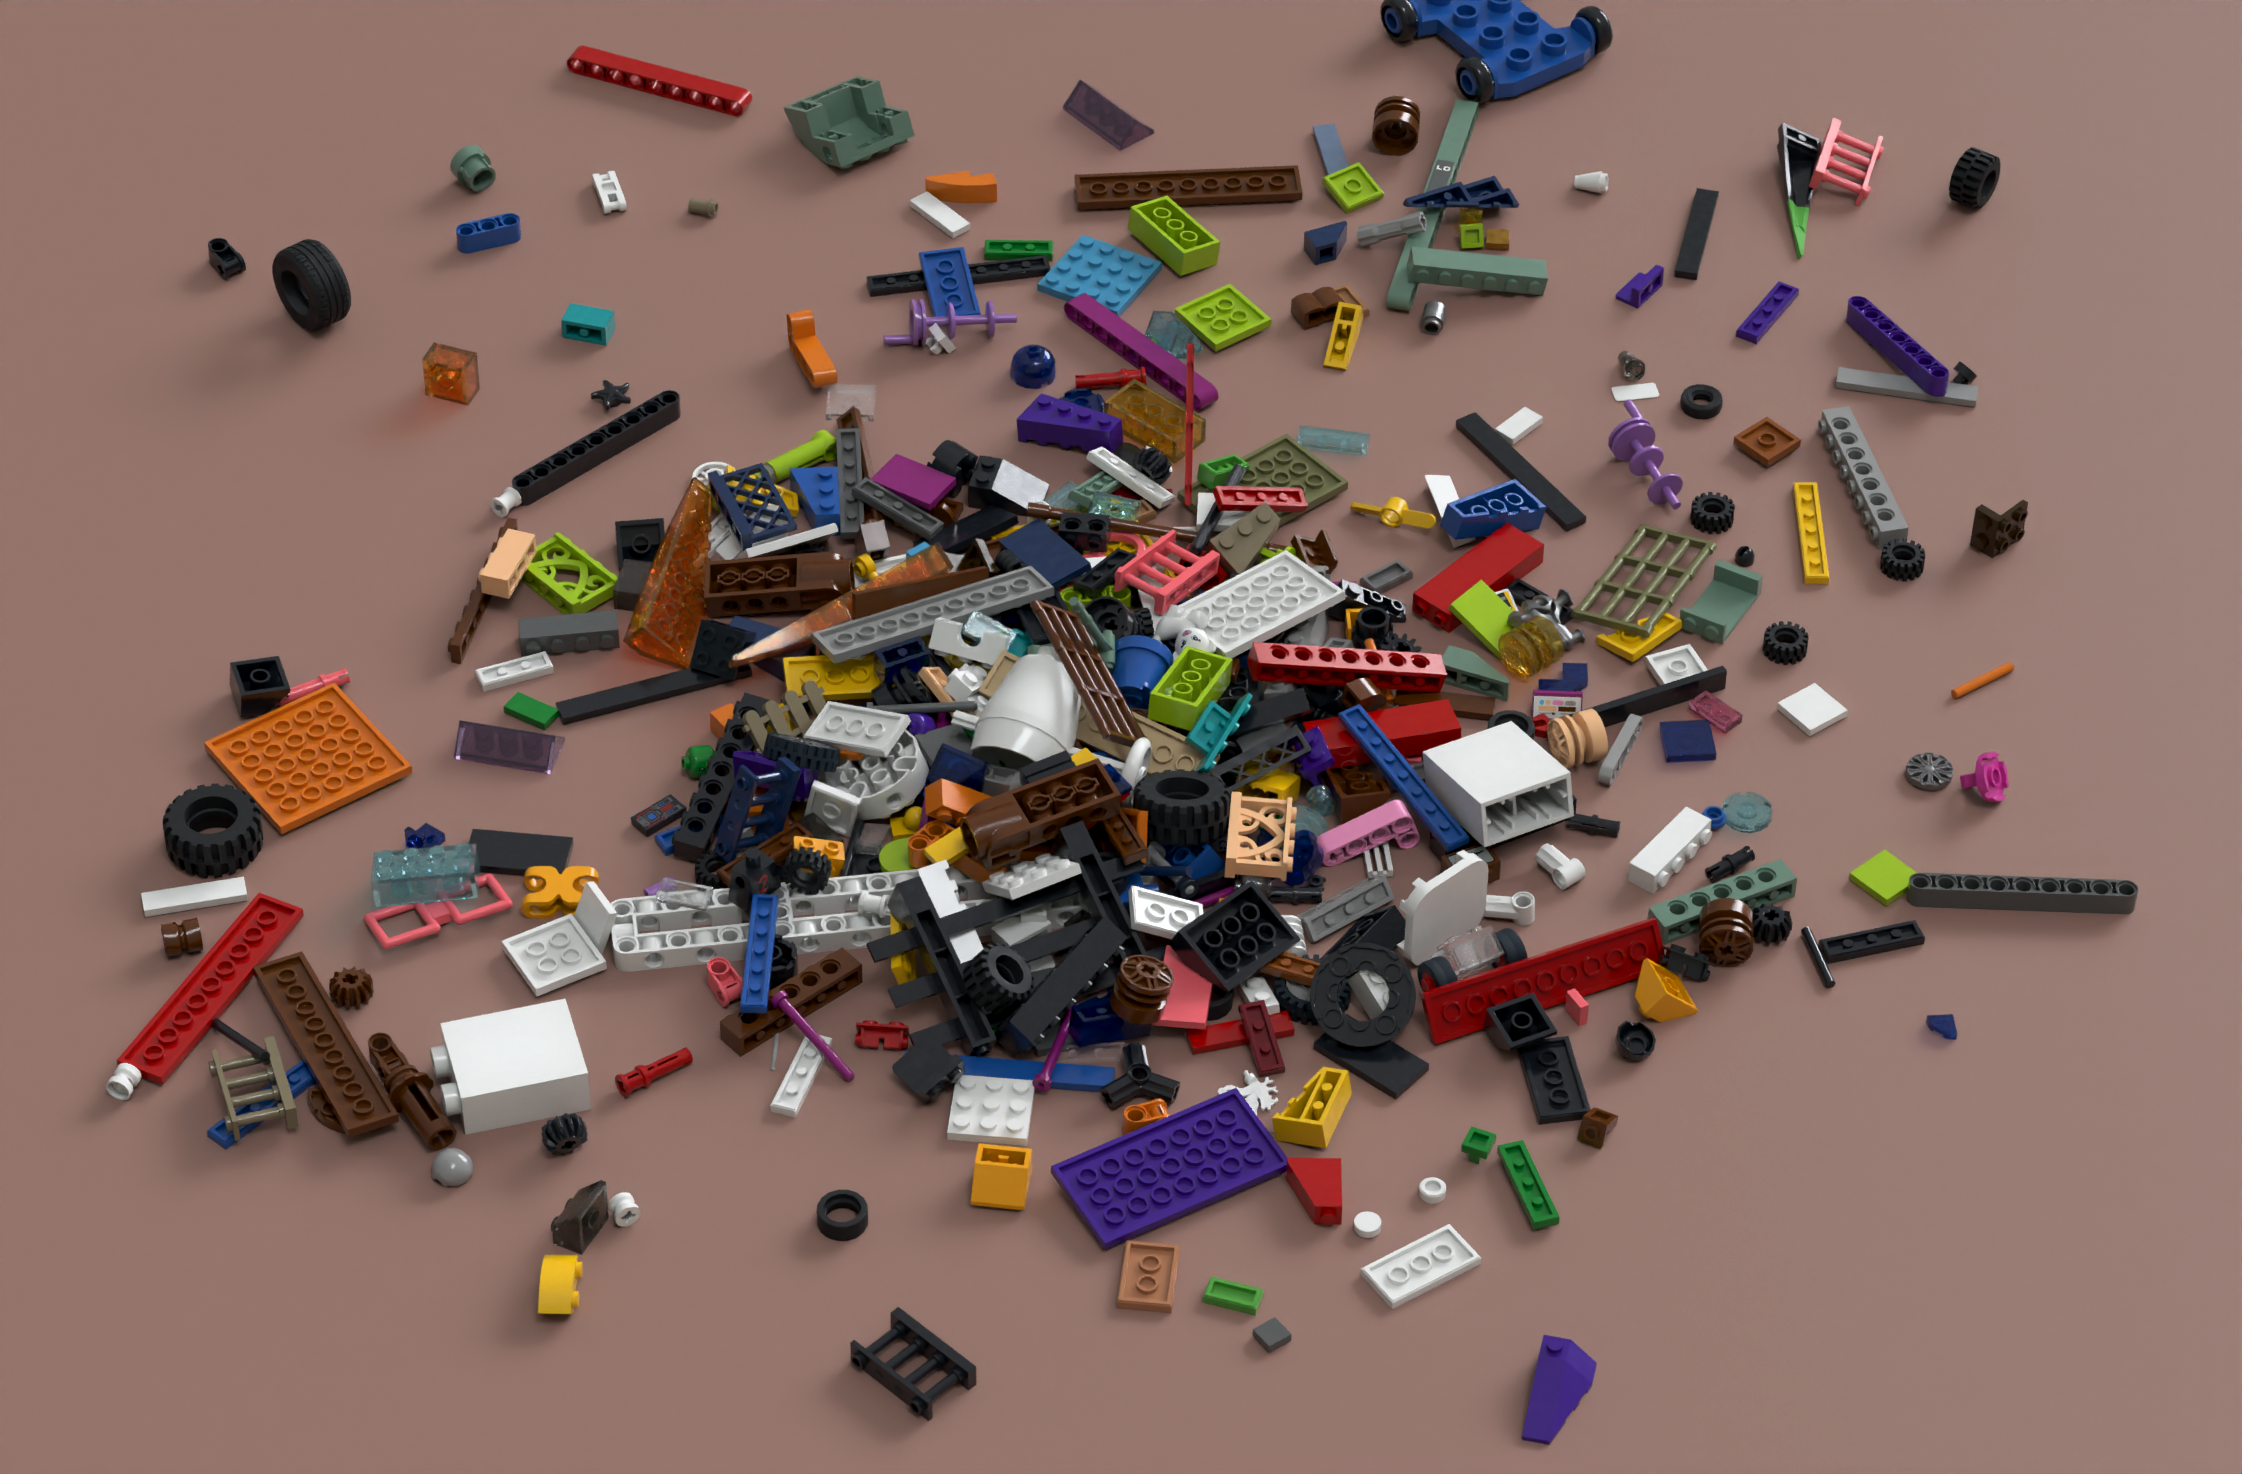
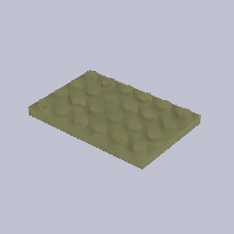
[1177,434,1348,533]

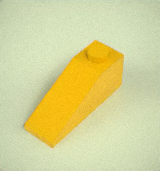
[1324,302,1363,370]

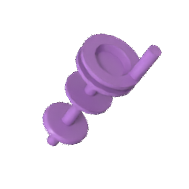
[883,299,1017,346]
[1608,399,1683,510]

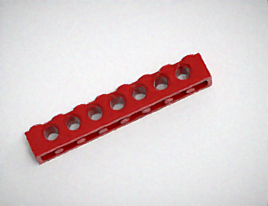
[1247,642,1447,692]

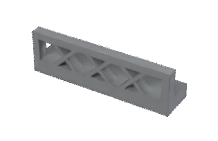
[1296,875,1395,942]

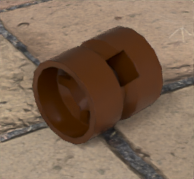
[161,918,203,957]

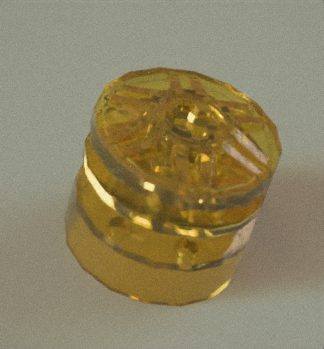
[1498,615,1564,680]

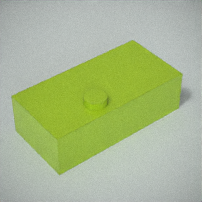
[1128,196,1220,276]
[1148,646,1233,731]

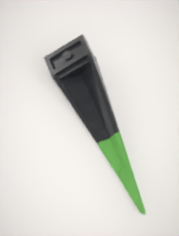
[1777,123,1821,259]

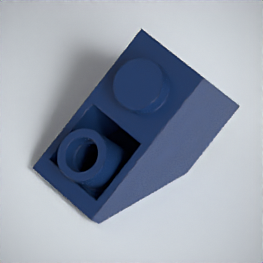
[1304,221,1347,265]

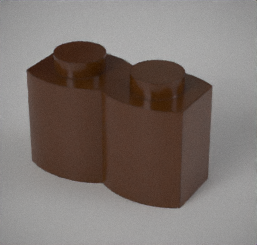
[1291,287,1345,328]

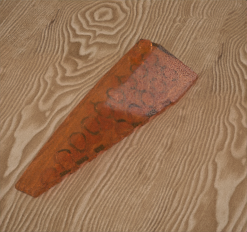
[623,477,713,670]
[728,542,954,668]

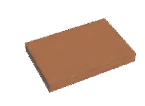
[1117,1240,1181,1313]

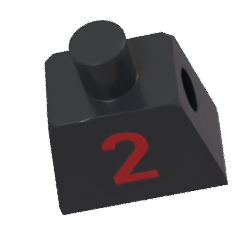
[728,847,781,912]

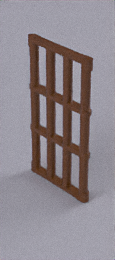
[1030,600,1146,747]

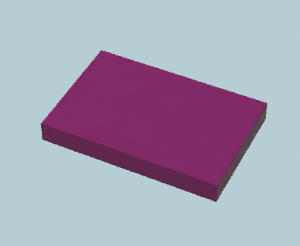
[870,454,956,511]

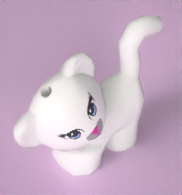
[1153,604,1217,662]

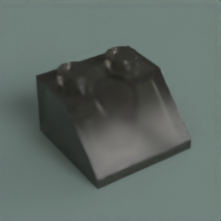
[551,1180,609,1255]

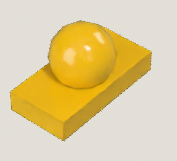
[889,806,922,841]

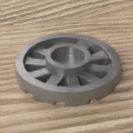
[1906,752,1953,790]

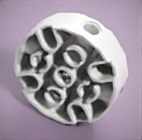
[824,729,929,820]

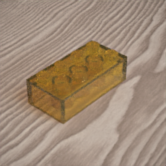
[1103,379,1206,464]

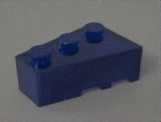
[1068,988,1152,1047]

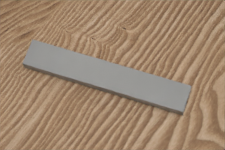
[1835,367,1978,407]

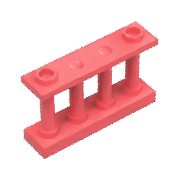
[1808,118,1884,206]
[1114,530,1220,616]

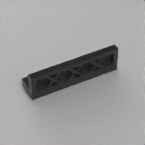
[1209,725,1312,794]

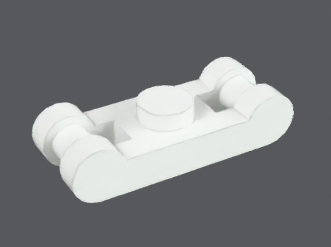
[592,171,627,214]

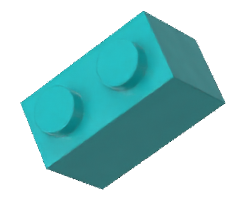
[561,303,615,346]

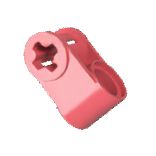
[707,957,743,1007]

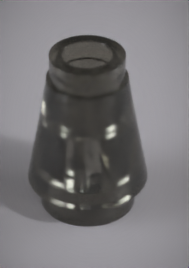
[1618,351,1645,381]

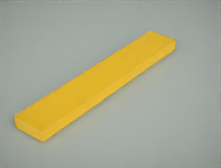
[1793,482,1829,584]

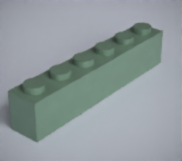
[1407,246,1548,296]

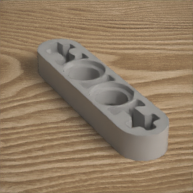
[1598,714,1644,786]

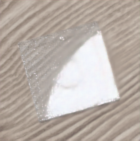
[826,384,876,422]

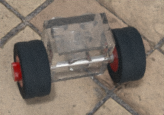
[1417,925,1528,992]

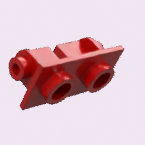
[855,1020,910,1050]

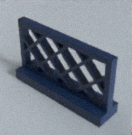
[708,463,797,551]

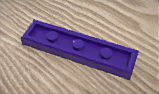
[1736,281,1799,344]

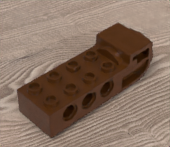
[704,552,855,618]
[960,758,1121,871]

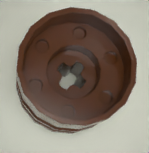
[1372,96,1420,156]
[1699,898,1753,967]
[1110,955,1174,1025]

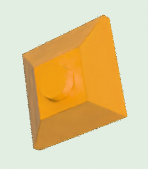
[1635,958,1698,1023]

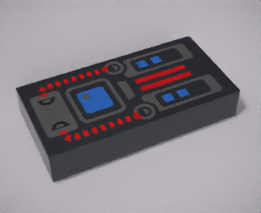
[631,794,687,837]

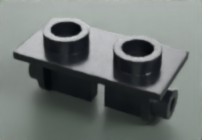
[1659,943,1716,981]

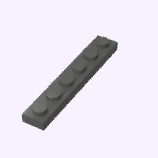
[836,428,864,539]

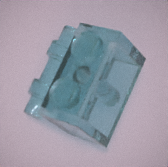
[1145,311,1203,359]

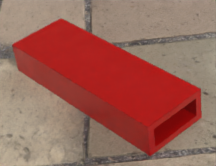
[1412,523,1544,633]
[1302,699,1461,770]

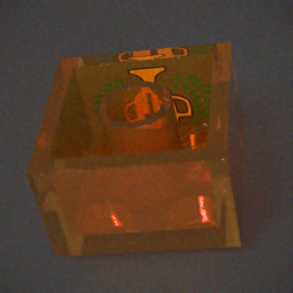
[422,342,480,406]

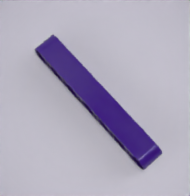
[1846,296,1949,397]

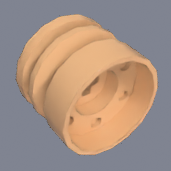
[1547,708,1608,769]

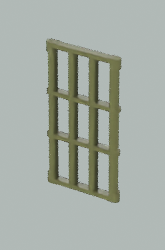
[1570,524,1717,638]

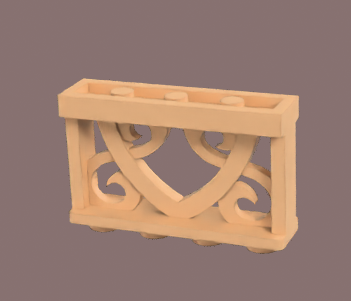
[1224,791,1297,881]

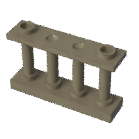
[208,1036,299,1141]

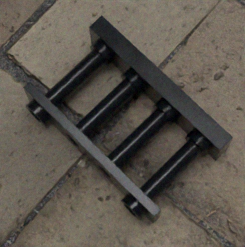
[850,1307,976,1421]

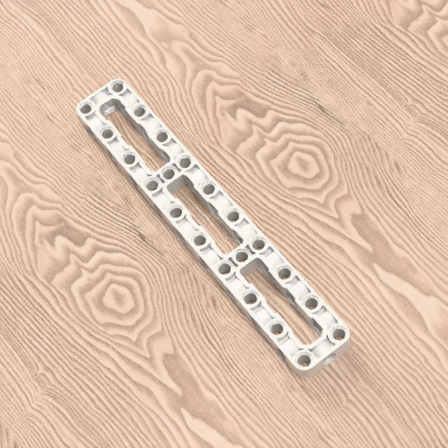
[611,861,1092,972]

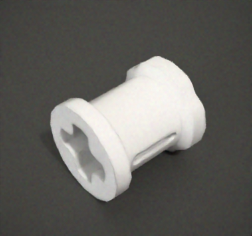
[490,487,521,517]
[858,890,890,918]

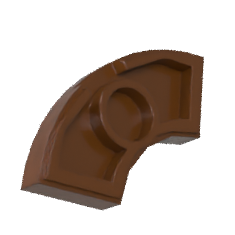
[307,1088,346,1134]

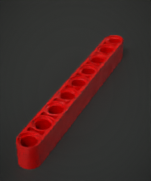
[566,45,752,117]

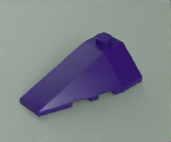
[1522,1335,1597,1445]

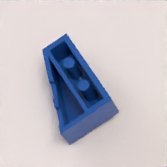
[790,467,841,536]

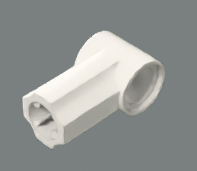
[1535,843,1586,890]
[1484,891,1535,926]

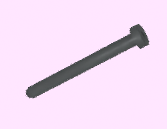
[867,701,978,714]

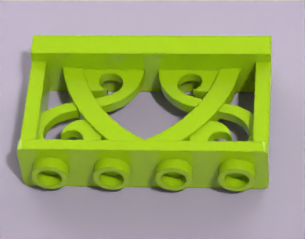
[520,532,620,615]

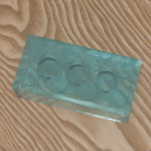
[371,843,480,907]

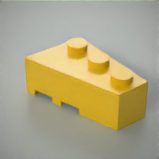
[1272,1067,1352,1148]

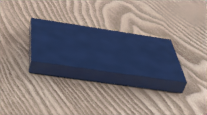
[999,518,1092,590]

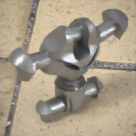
[1507,589,1586,656]

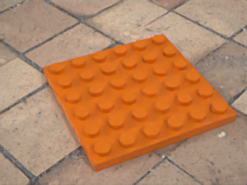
[204,683,412,835]

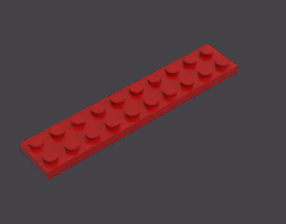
[117,893,304,1085]
[1420,918,1665,1044]

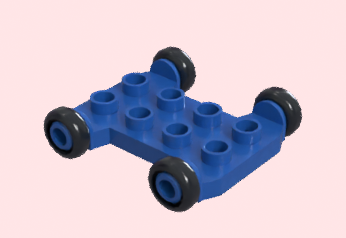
[1380,0,1613,104]

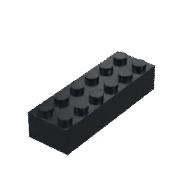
[994,916,1128,1057]

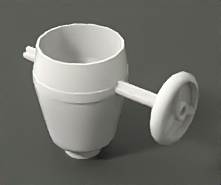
[951,646,1152,808]

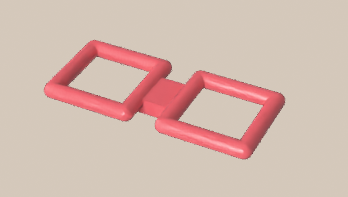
[364,874,513,949]

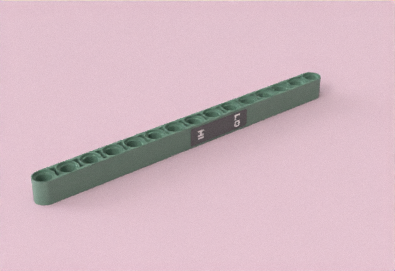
[1386,99,1479,312]

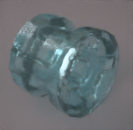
[1306,785,1336,817]

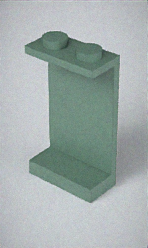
[1679,560,1763,644]

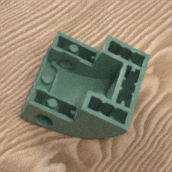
[784,76,915,169]

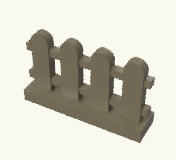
[741,680,826,754]

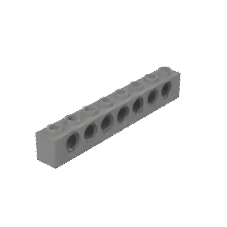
[1818,406,1909,550]

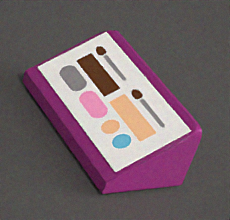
[1532,690,1583,719]

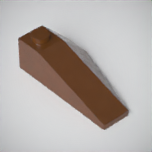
[1322,765,1391,824]

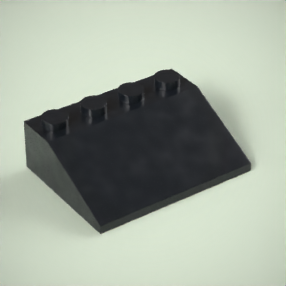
[1168,880,1301,993]

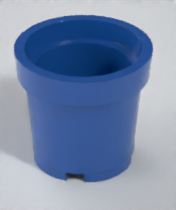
[1111,635,1174,709]

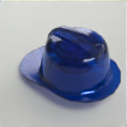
[1284,830,1324,887]

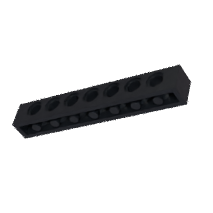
[671,693,769,862]

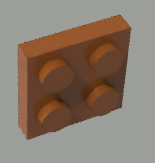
[1733,417,1801,467]

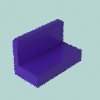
[1616,264,1664,309]

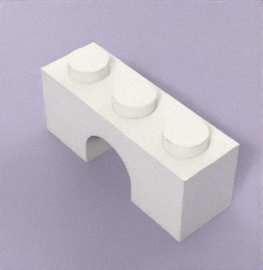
[928,617,1011,669]

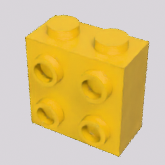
[1236,765,1302,803]

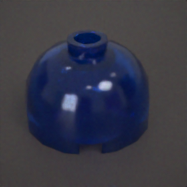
[1010,344,1057,389]

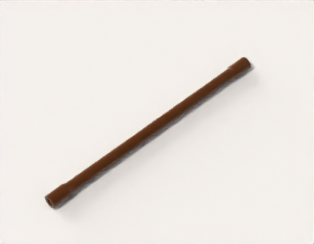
[1026,502,1288,553]

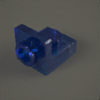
[404,823,446,857]

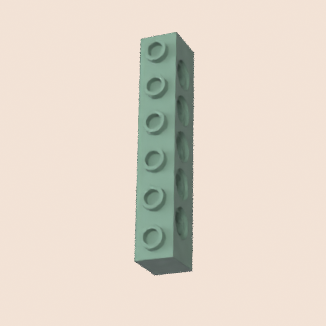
[1648,859,1797,945]

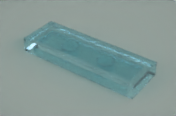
[1297,425,1370,455]

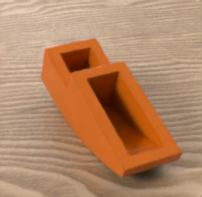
[925,171,997,203]

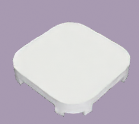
[1397,850,1488,965]

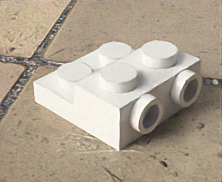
[944,663,990,717]

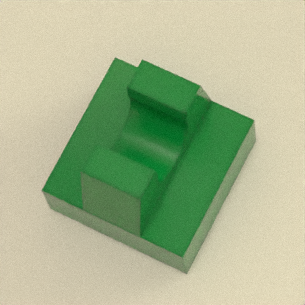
[1461,1126,1496,1164]

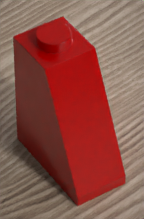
[1286,1158,1342,1225]

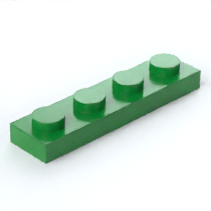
[1497,1140,1560,1230]

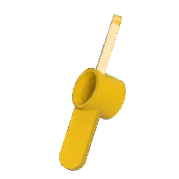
[1350,497,1436,528]

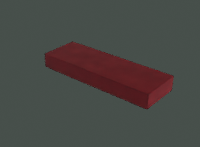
[1238,1000,1285,1078]

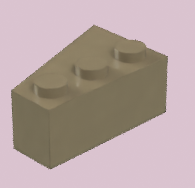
[1207,502,1281,579]

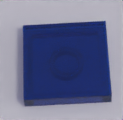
[1659,720,1717,762]

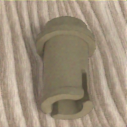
[688,198,719,217]

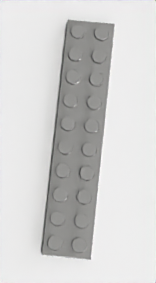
[812,566,1054,664]

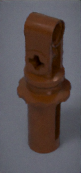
[368,1032,457,1151]

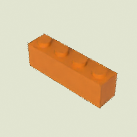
[925,778,992,828]

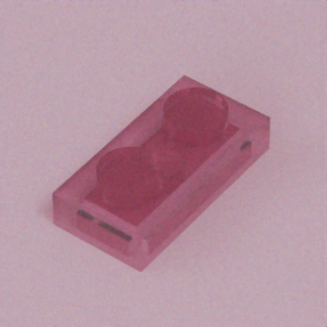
[1688,690,1743,734]

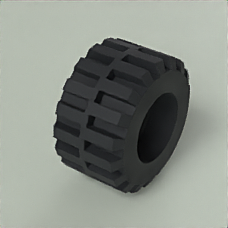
[1949,147,2001,209]
[963,943,1035,1015]

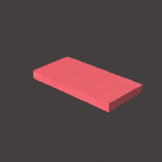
[1153,945,1213,1030]

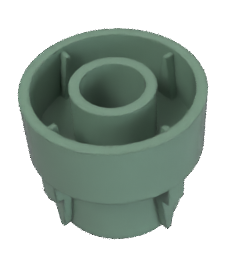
[450,145,496,193]

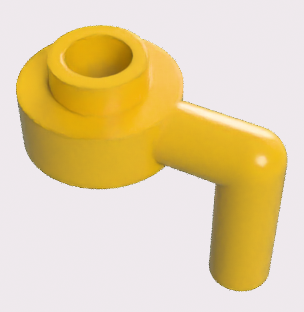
[853,554,902,587]

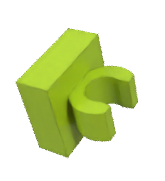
[1459,223,1484,249]

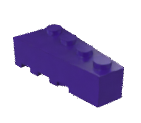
[1016,393,1123,453]

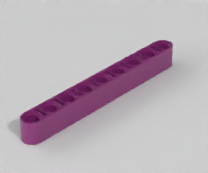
[1064,293,1219,411]

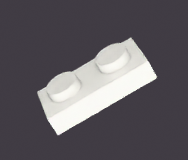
[1238,977,1280,1015]

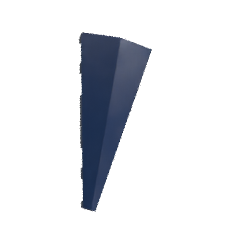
[1403,176,1519,208]

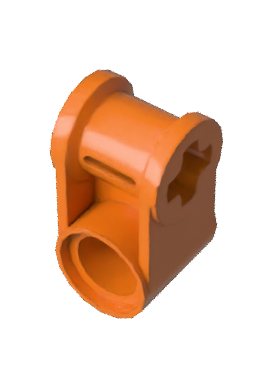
[1122,1099,1170,1135]

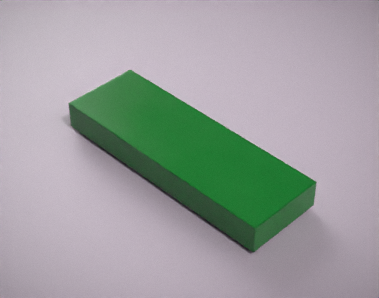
[984,240,1053,261]

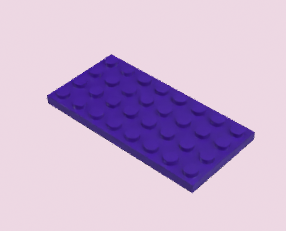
[1051,1088,1287,1250]

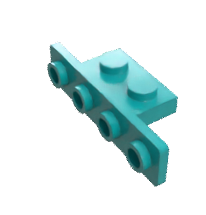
[1184,693,1253,773]

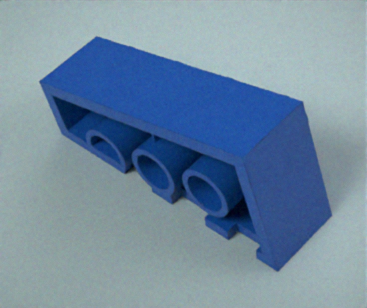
[1440,479,1547,540]

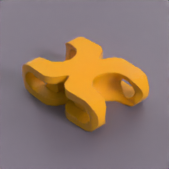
[521,866,599,919]

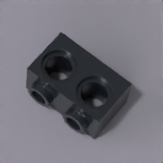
[1058,512,1111,553]

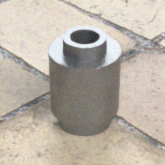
[1421,301,1447,335]

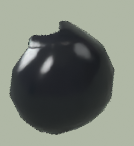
[1615,1020,1656,1060]

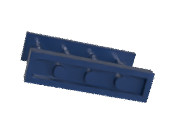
[714,756,801,863]

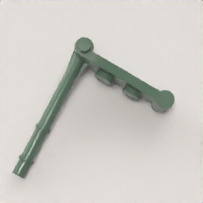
[1027,597,1116,672]

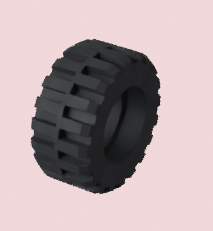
[1133,769,1231,847]
[163,783,263,878]

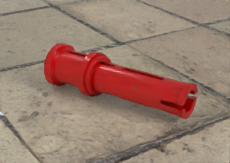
[1075,366,1146,390]
[615,1047,693,1097]

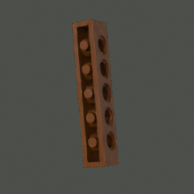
[720,948,863,1057]

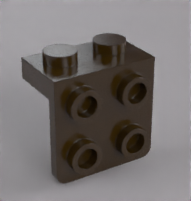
[1970,500,2028,558]
[931,538,998,578]

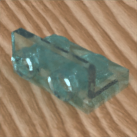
[1087,491,1141,521]

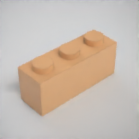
[478,529,537,599]

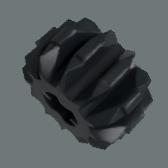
[1132,446,1173,485]
[1752,903,1793,946]
[541,1113,588,1155]

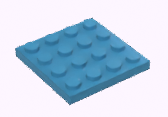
[1037,235,1162,317]

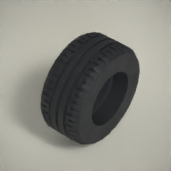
[272,239,351,331]

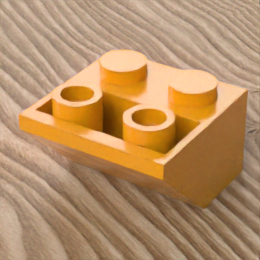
[971,1143,1032,1210]

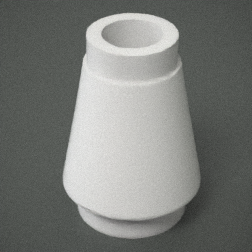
[1574,171,1608,193]

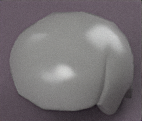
[431,1148,473,1187]

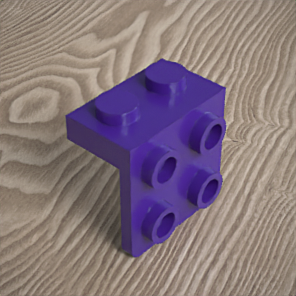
[1293,726,1336,801]

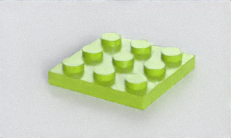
[1174,284,1271,352]

